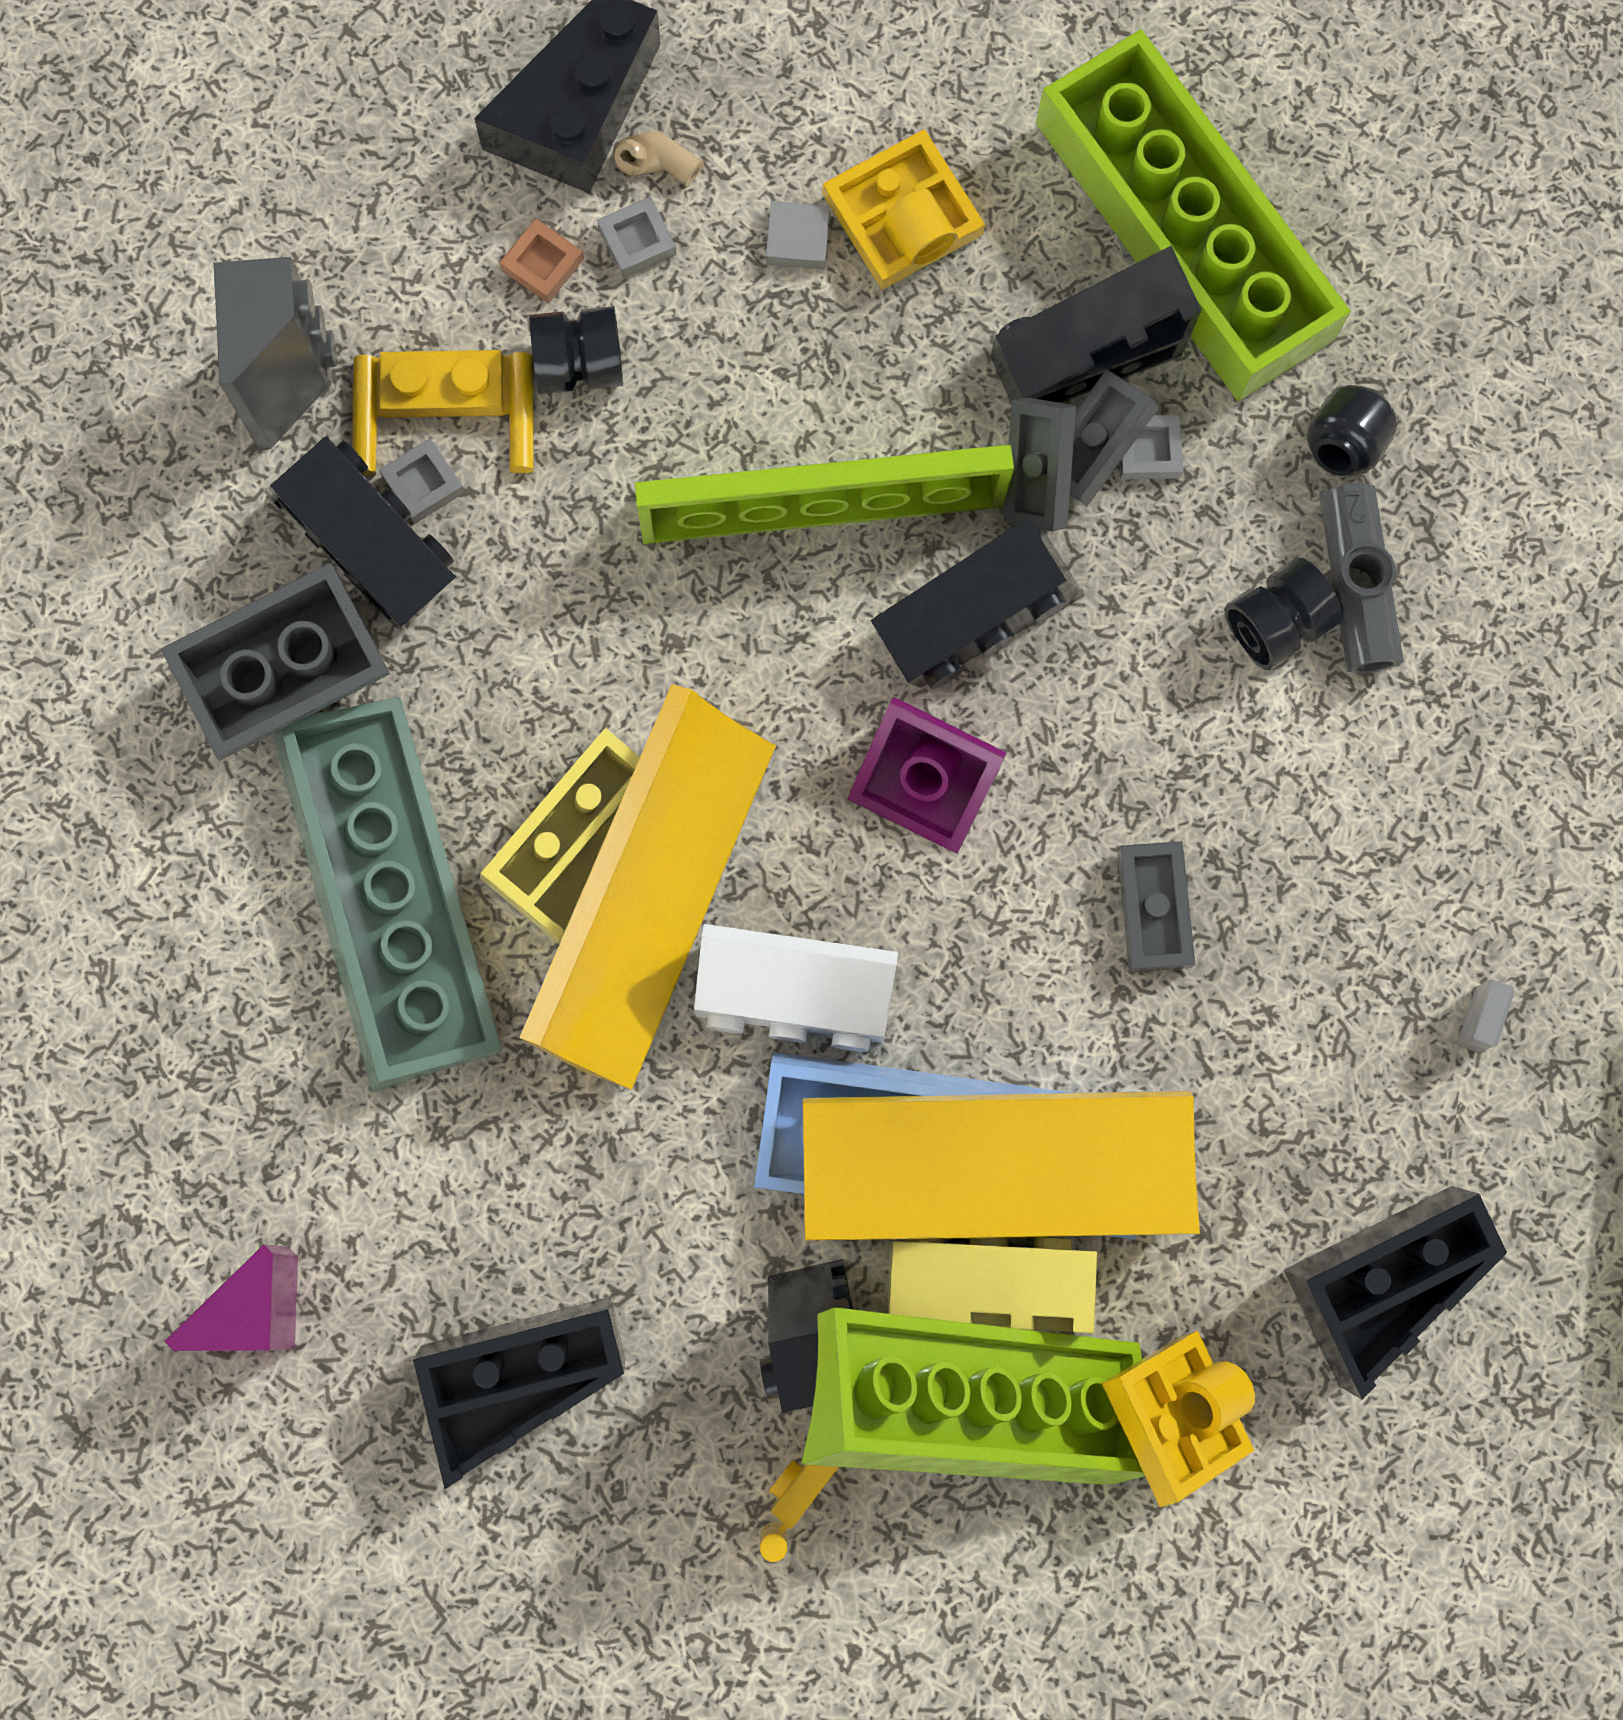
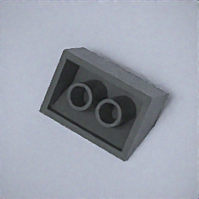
[213,257,337,450]
[160,563,390,761]

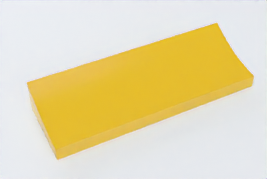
[519,684,776,1090]
[803,1091,1200,1241]

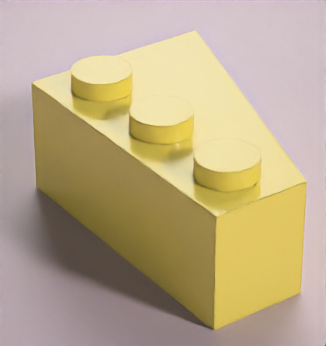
[480,728,640,944]
[887,1237,1097,1333]

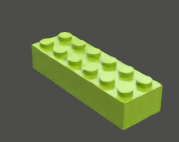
[1035,28,1351,402]

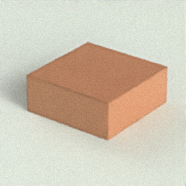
[499,218,584,304]

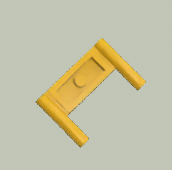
[352,350,534,476]
[760,1459,839,1562]

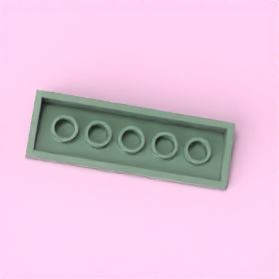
[274,697,502,1092]

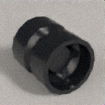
[529,306,623,395]
[1224,557,1343,671]

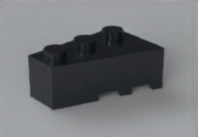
[474,0,661,193]
[990,246,1201,403]
[268,436,456,629]
[870,517,1085,690]
[1284,1186,1507,1400]
[759,1259,853,1413]
[413,1297,626,1489]

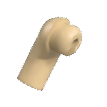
[613,131,704,187]

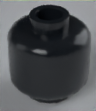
[1306,385,1398,476]

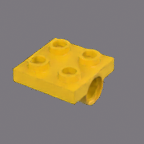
[822,129,985,290]
[1102,1330,1255,1507]

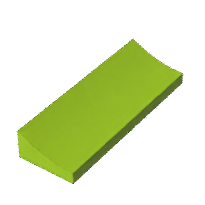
[634,444,1014,544]
[801,1308,1145,1485]

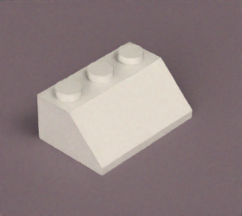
[694,924,898,1052]

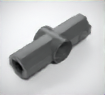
[1319,482,1404,674]

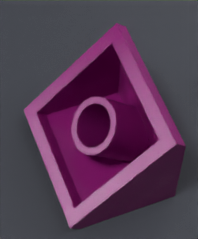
[847,697,1007,854]
[164,1244,298,1351]

